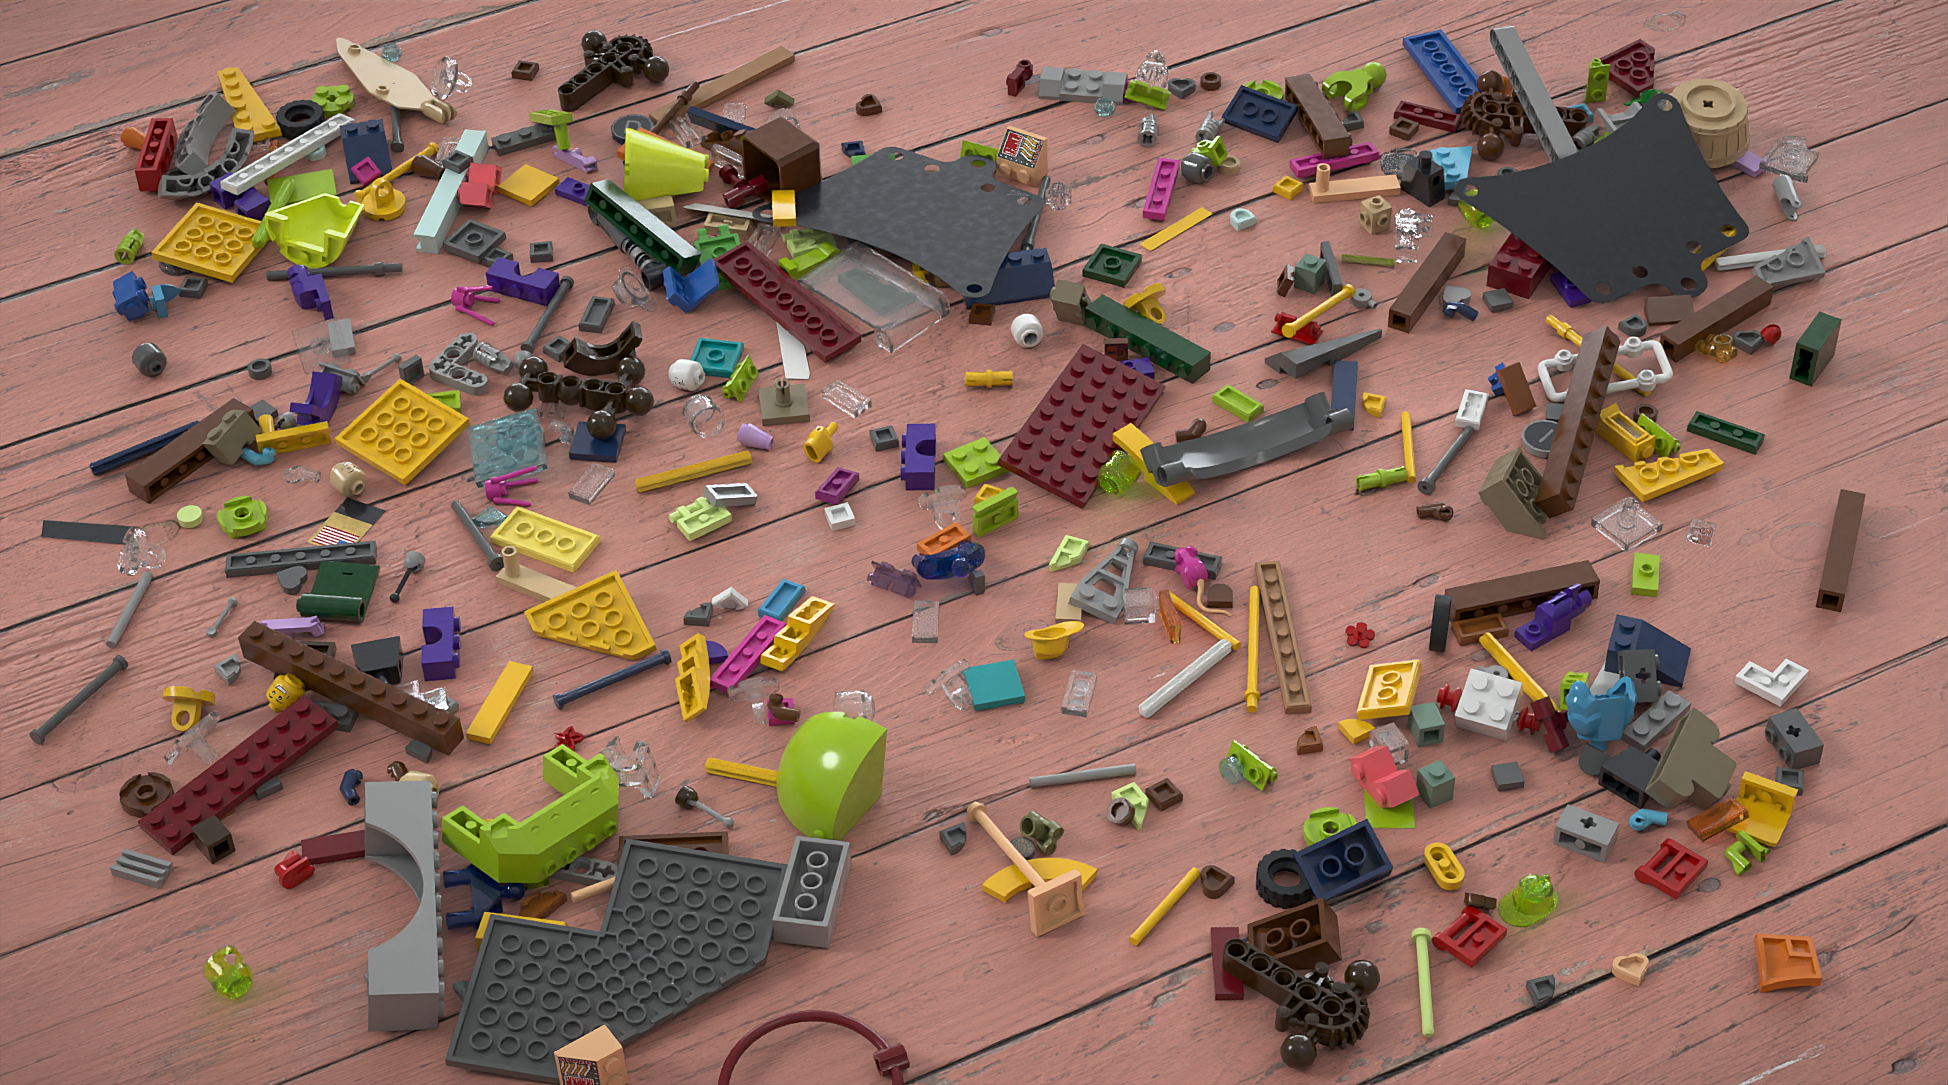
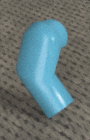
[240,447,276,466]
[1629,809,1668,831]

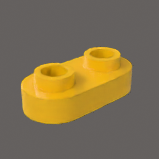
[1424,842,1465,890]

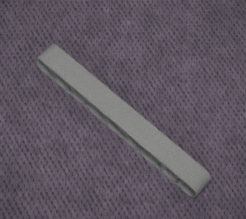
[1490,25,1578,162]

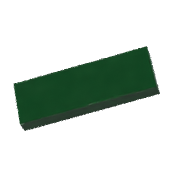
[1687,411,1765,455]

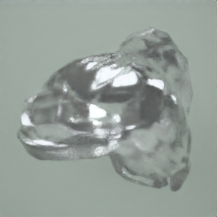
[1135,50,1170,88]

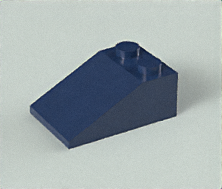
[340,119,392,184]
[1604,614,1691,688]
[1293,819,1393,901]

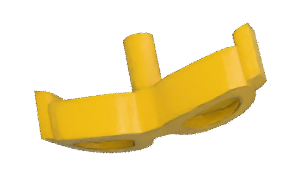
[912,262,929,286]

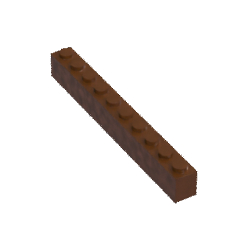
[1535,326,1621,518]
[238,621,464,756]

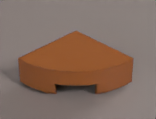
[1296,726,1323,755]

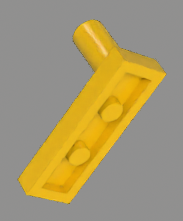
[256,414,332,454]

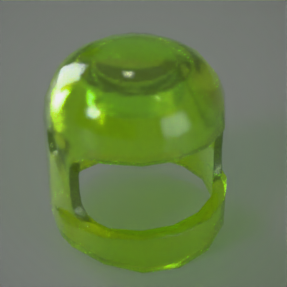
[1458,189,1494,229]
[1097,450,1141,495]
[203,945,254,999]

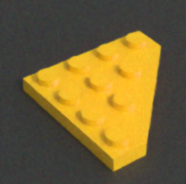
[524,570,657,661]

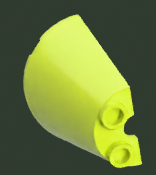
[624,128,709,201]
[265,193,364,268]

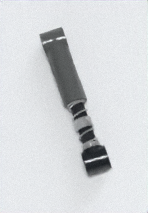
[587,205,667,290]

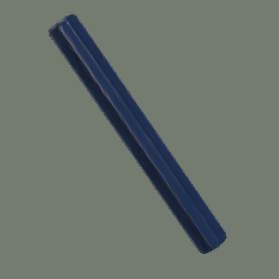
[89,420,200,476]

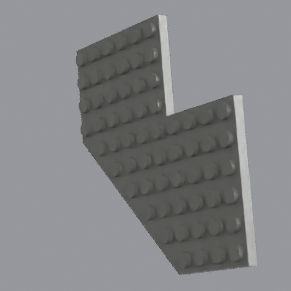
[445,839,788,1084]

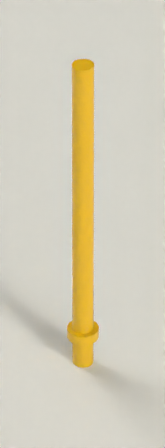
[1244,586,1260,713]

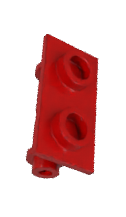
[1271,312,1323,345]

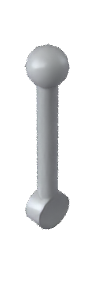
[361,353,401,382]
[206,597,238,638]

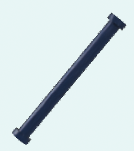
[553,649,672,709]

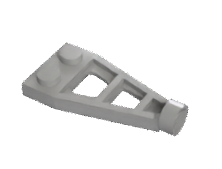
[1068,538,1138,624]

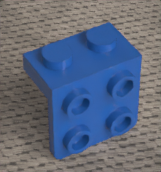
[663,259,720,313]

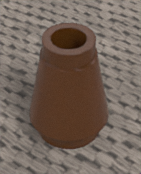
[411,155,445,180]

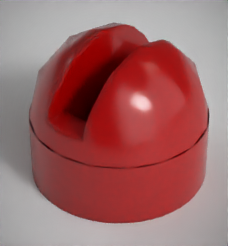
[1761,324,1782,345]

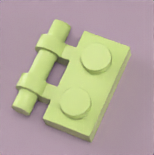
[782,228,836,259]
[668,497,732,541]

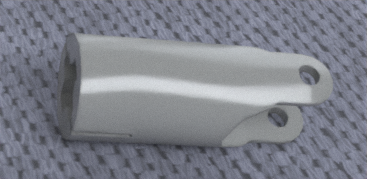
[1772,175,1802,221]

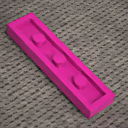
[1289,141,1379,178]
[1143,158,1180,221]
[710,615,786,696]

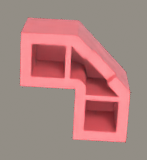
[458,163,502,209]
[1349,746,1420,808]

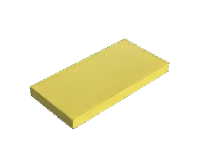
[490,506,601,573]

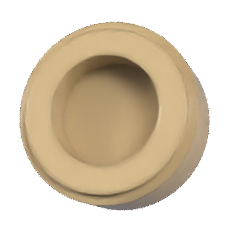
[1218,155,1240,175]

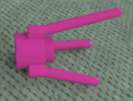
[451,286,500,326]
[485,466,538,507]

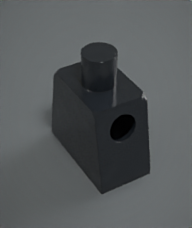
[1400,150,1445,208]
[351,636,404,685]
[1598,747,1661,809]

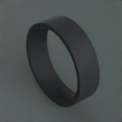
[1429,594,1452,652]

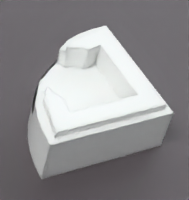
[712,587,748,610]

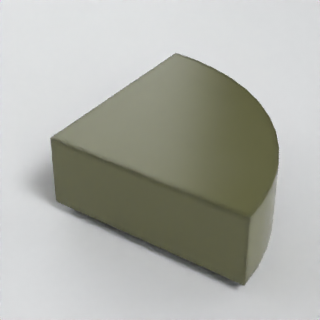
[764,90,795,108]

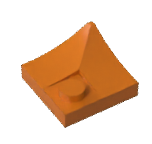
[1754,933,1823,993]

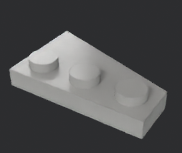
[1752,236,1826,287]

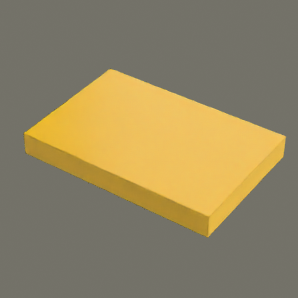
[1356,660,1422,720]

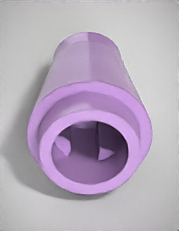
[737,423,774,450]

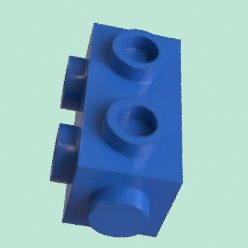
[112,271,149,322]

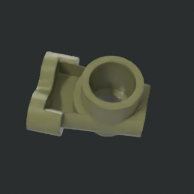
[1020,811,1064,855]

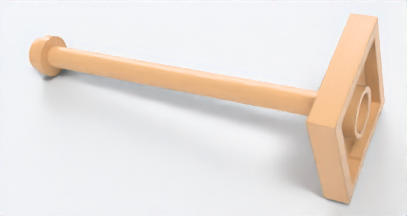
[967,802,1085,937]

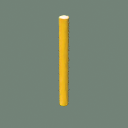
[1401,411,1416,483]
[1162,590,1241,651]
[1129,868,1201,946]

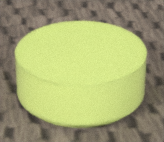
[177,505,203,528]

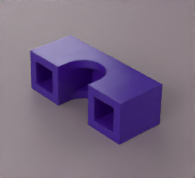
[209,172,271,221]
[486,257,560,306]
[900,423,936,490]
[421,606,461,681]

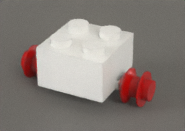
[1437,668,1542,741]

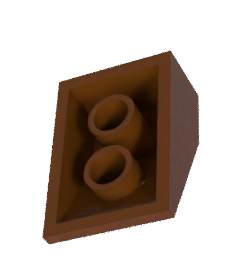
[1247,897,1342,970]

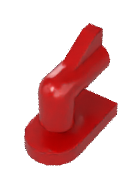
[274,851,315,889]

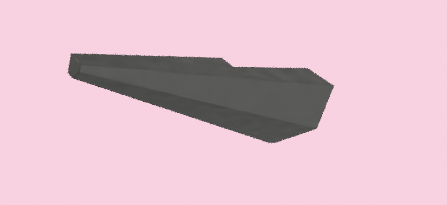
[1265,329,1382,379]

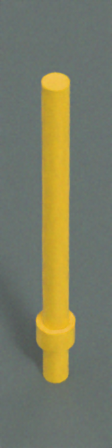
[1546,315,1652,397]

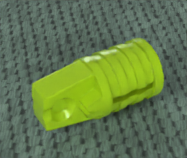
[114,228,145,265]

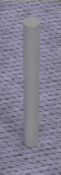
[106,571,153,648]
[1029,763,1136,788]

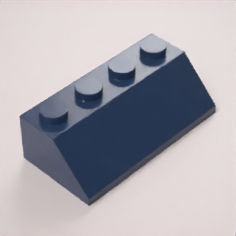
[962,248,1055,310]

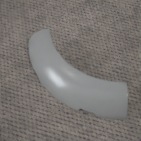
[174,91,236,175]
[158,128,254,200]

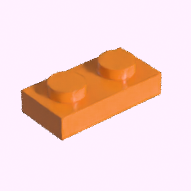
[917,522,972,563]

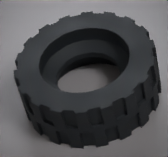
[276,100,325,140]
[1256,849,1314,910]

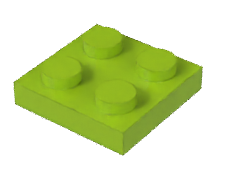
[943,437,1009,488]

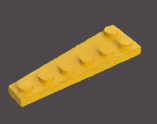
[217,67,282,142]

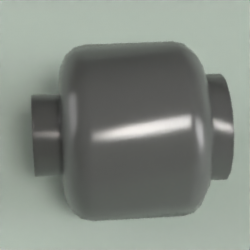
[1181,152,1214,184]
[132,342,167,377]

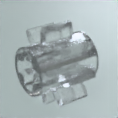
[1045,182,1072,210]

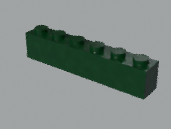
[584,179,702,275]
[1085,294,1211,384]

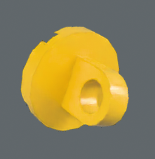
[362,178,406,221]
[1123,283,1166,325]
[162,686,216,733]

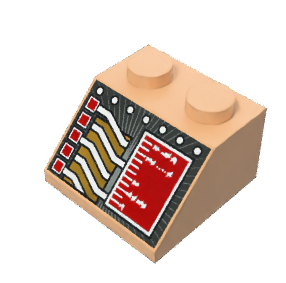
[996,126,1048,187]
[554,1024,628,1085]

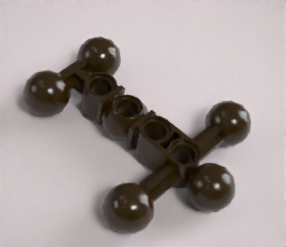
[503,356,654,440]

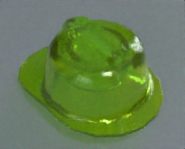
[1498,874,1559,927]

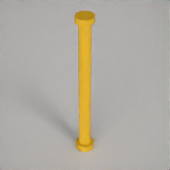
[354,142,440,204]
[1282,284,1355,338]

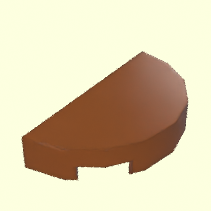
[519,890,568,919]

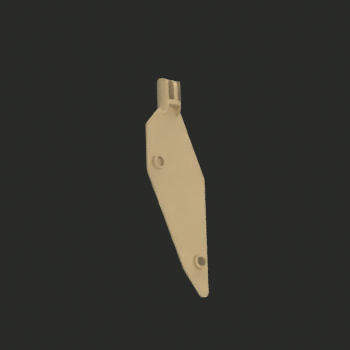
[336,38,457,124]

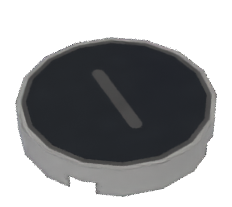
[1522,420,1558,458]

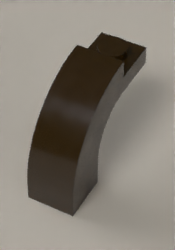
[562,321,643,376]

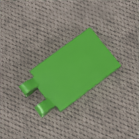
[693,224,741,291]

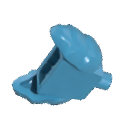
[1565,676,1638,752]

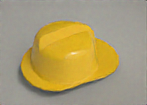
[1024,621,1084,660]

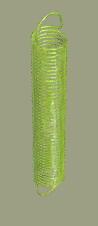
[1334,254,1401,267]

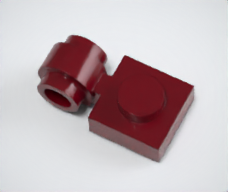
[1006,59,1033,97]

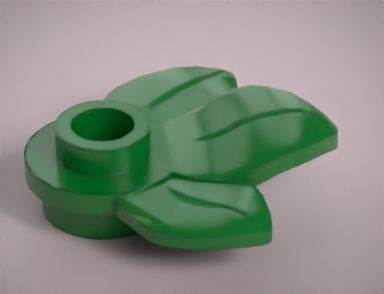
[1623,89,1664,106]

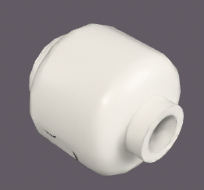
[1011,314,1043,348]
[669,359,705,391]

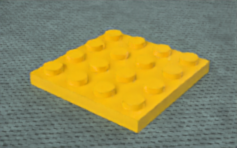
[151,203,270,283]
[334,379,470,486]

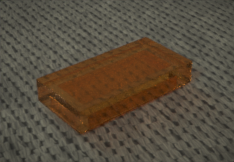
[1158,590,1181,644]
[1686,797,1749,842]

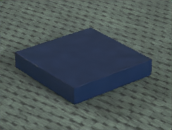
[569,421,626,462]

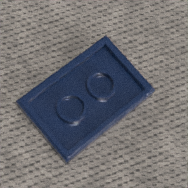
[1222,85,1299,143]

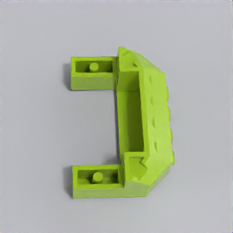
[442,744,619,883]

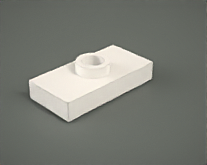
[1455,389,1489,430]

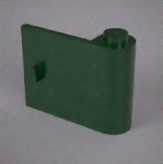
[296,561,380,623]

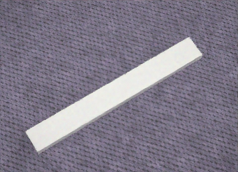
[220,113,356,195]

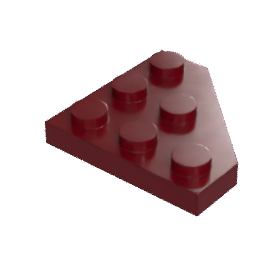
[1599,39,1655,98]

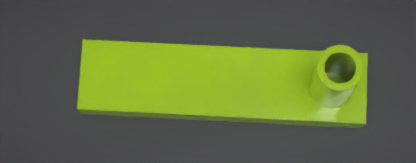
[529,109,573,150]

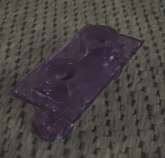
[867,561,922,598]

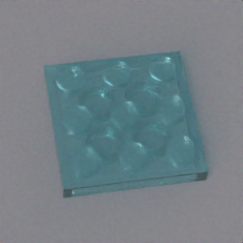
[467,408,548,488]

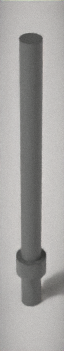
[1021,176,1051,251]
[266,262,403,280]

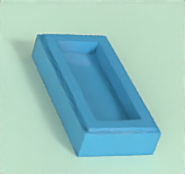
[758,578,806,621]

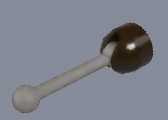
[675,785,734,828]

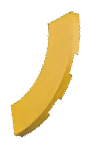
[982,858,1097,903]

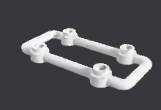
[1537,337,1673,403]

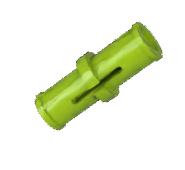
[1356,466,1407,491]

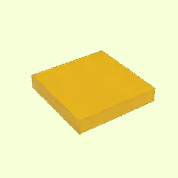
[497,164,560,207]

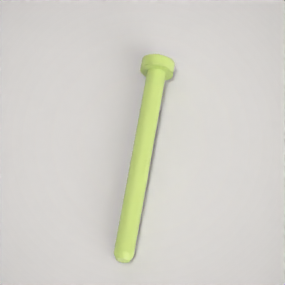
[1411,928,1434,1038]

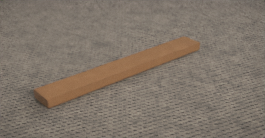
[649,46,795,128]
[1255,561,1312,715]

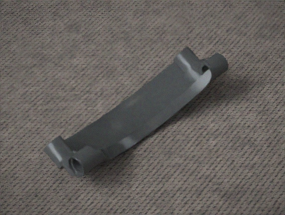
[1140,392,1354,487]

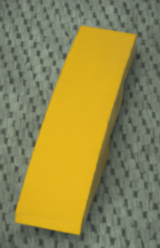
[772,190,796,227]
[1113,423,1195,505]
[760,596,834,671]
[675,633,710,722]

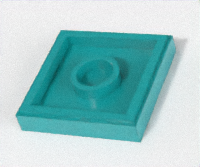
[690,338,744,378]
[963,659,1025,711]

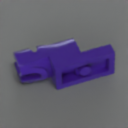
[287,265,334,320]
[1514,583,1592,652]

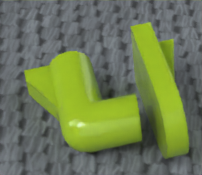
[1725,830,1770,876]

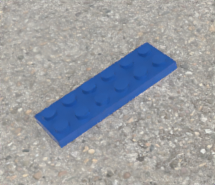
[1402,29,1478,114]

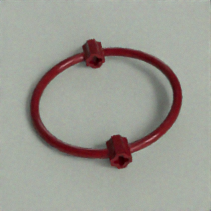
[718,1010,910,1085]

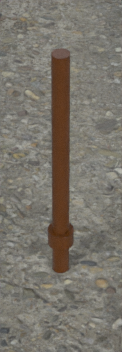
[623,81,700,166]

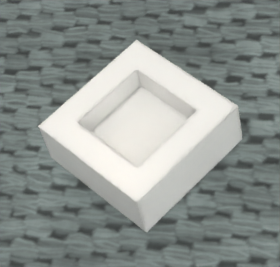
[824,502,855,531]

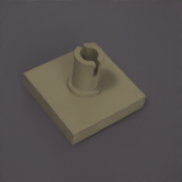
[758,378,810,426]

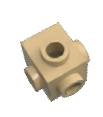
[1359,195,1392,235]

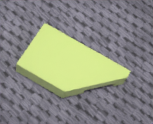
[1049,535,1089,572]
[1112,782,1149,830]

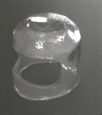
[683,394,725,438]
[833,690,875,721]

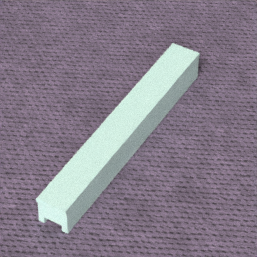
[413,129,489,255]

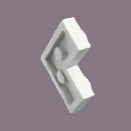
[1735,659,1809,707]

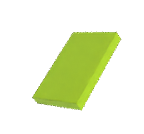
[267,169,337,207]

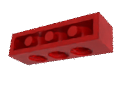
[135,118,178,192]

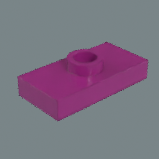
[815,467,859,505]

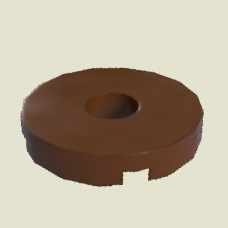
[119,772,174,818]

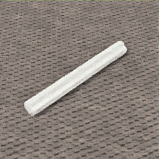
[1715,244,1826,271]
[1139,639,1232,718]

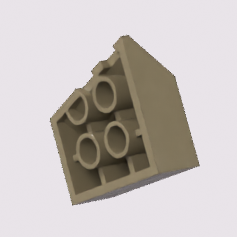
[1478,447,1546,540]

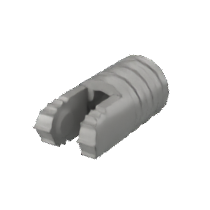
[1195,111,1225,143]

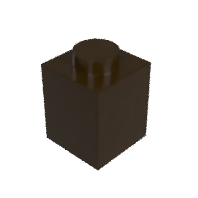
[191,815,236,864]

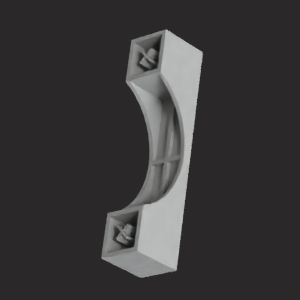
[364,781,444,1031]

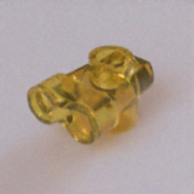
[1695,334,1738,363]

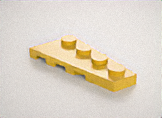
[1614,449,1724,502]

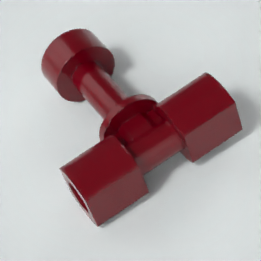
[719,164,769,209]
[1530,696,1569,753]

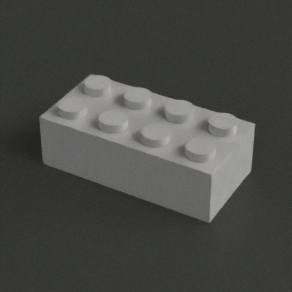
[772,836,852,948]

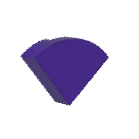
[706,640,728,664]

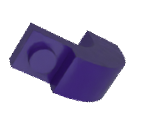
[289,371,343,425]

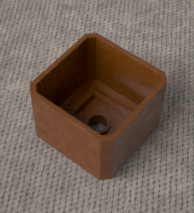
[740,117,822,203]

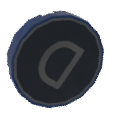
[611,114,654,145]

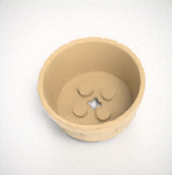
[1663,79,1750,168]

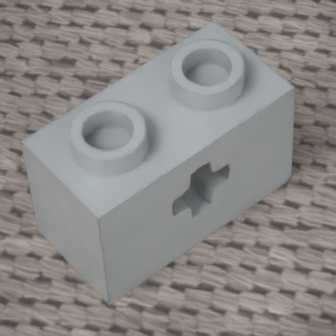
[1553,804,1619,863]

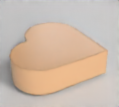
[1611,953,1649,987]

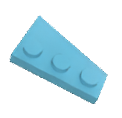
[1430,146,1473,190]

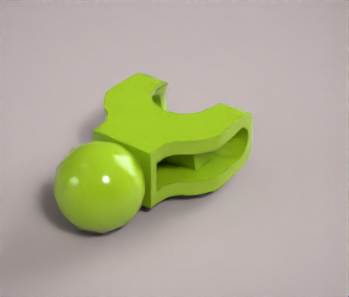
[1321,62,1387,112]

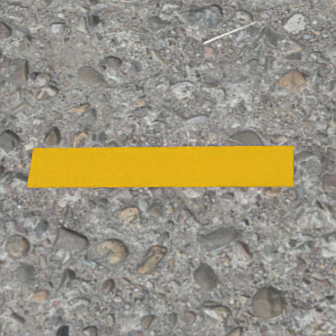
[1140,207,1212,251]

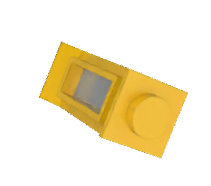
[1595,403,1656,462]

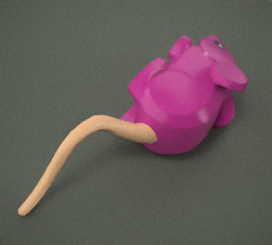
[1174,546,1232,617]

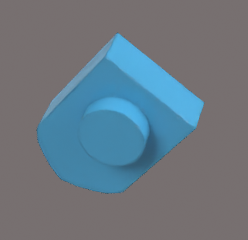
[149,284,180,318]

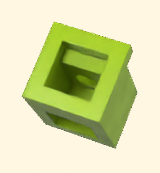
[1191,136,1228,167]

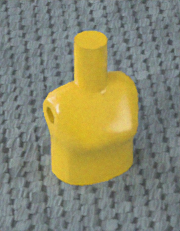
[803,422,839,463]

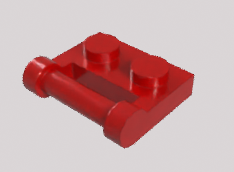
[1634,838,1708,899]
[1432,905,1507,968]

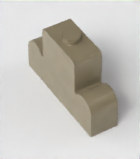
[1645,708,1736,810]

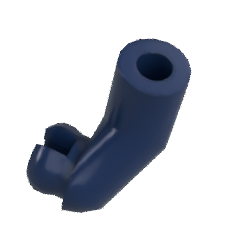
[1442,301,1478,321]
[339,769,363,806]

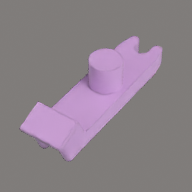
[552,144,598,173]
[260,616,324,639]

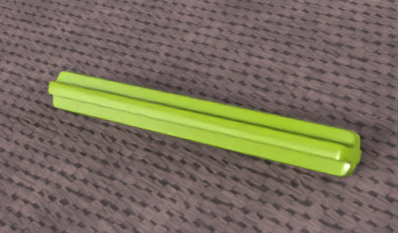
[251,178,296,249]

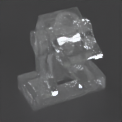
[1394,209,1433,263]
[599,736,661,798]

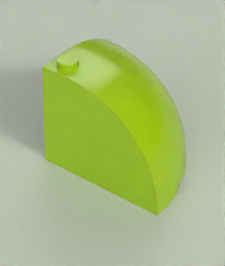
[776,712,887,841]

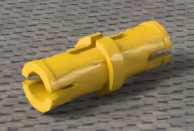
[965,369,1013,388]

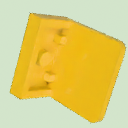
[1724,771,1798,847]

